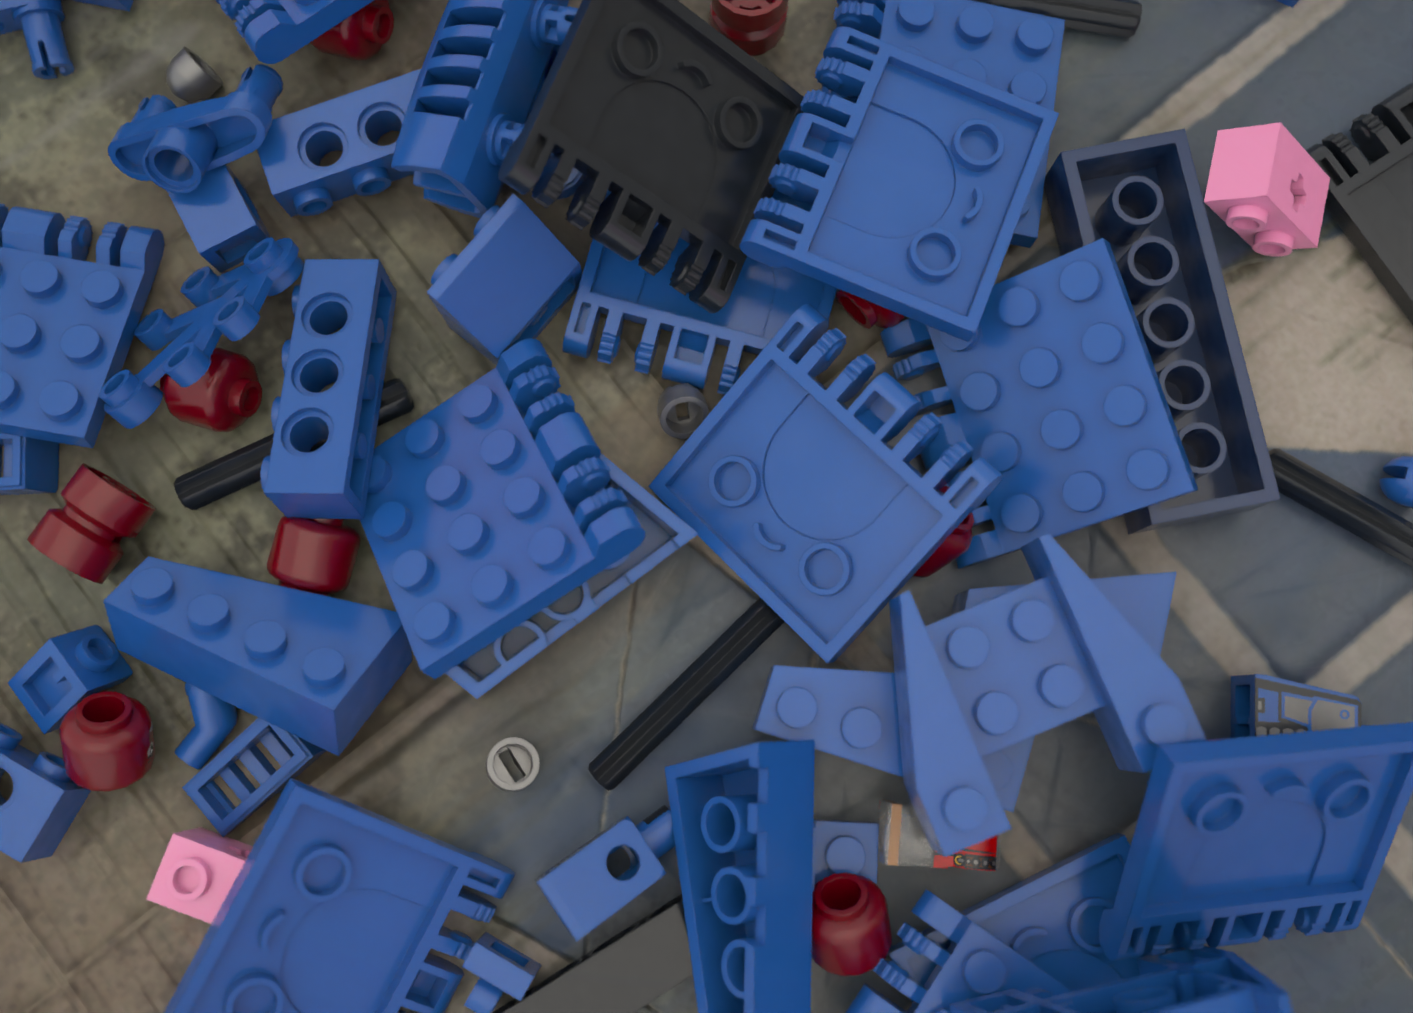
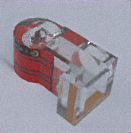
[877,799,1002,871]

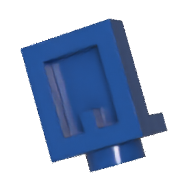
[8,625,133,734]
[812,819,879,892]

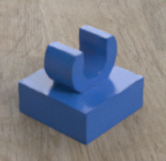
[462,932,542,1013]

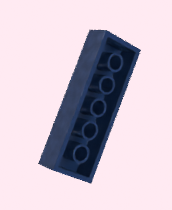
[1044,128,1281,535]

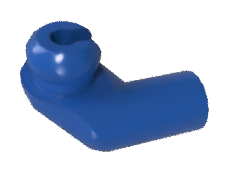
[174,682,238,770]

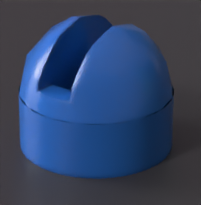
[1379,456,1413,508]

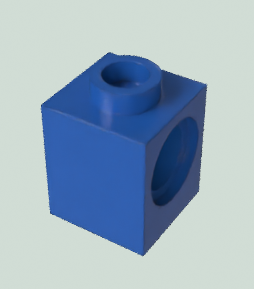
[167,164,271,273]

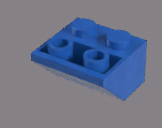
[427,194,582,366]

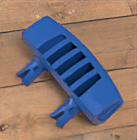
[391,0,578,218]

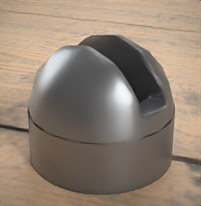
[166,47,223,102]
[657,383,710,439]
[486,737,540,792]

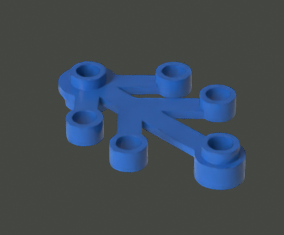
[99,237,304,429]

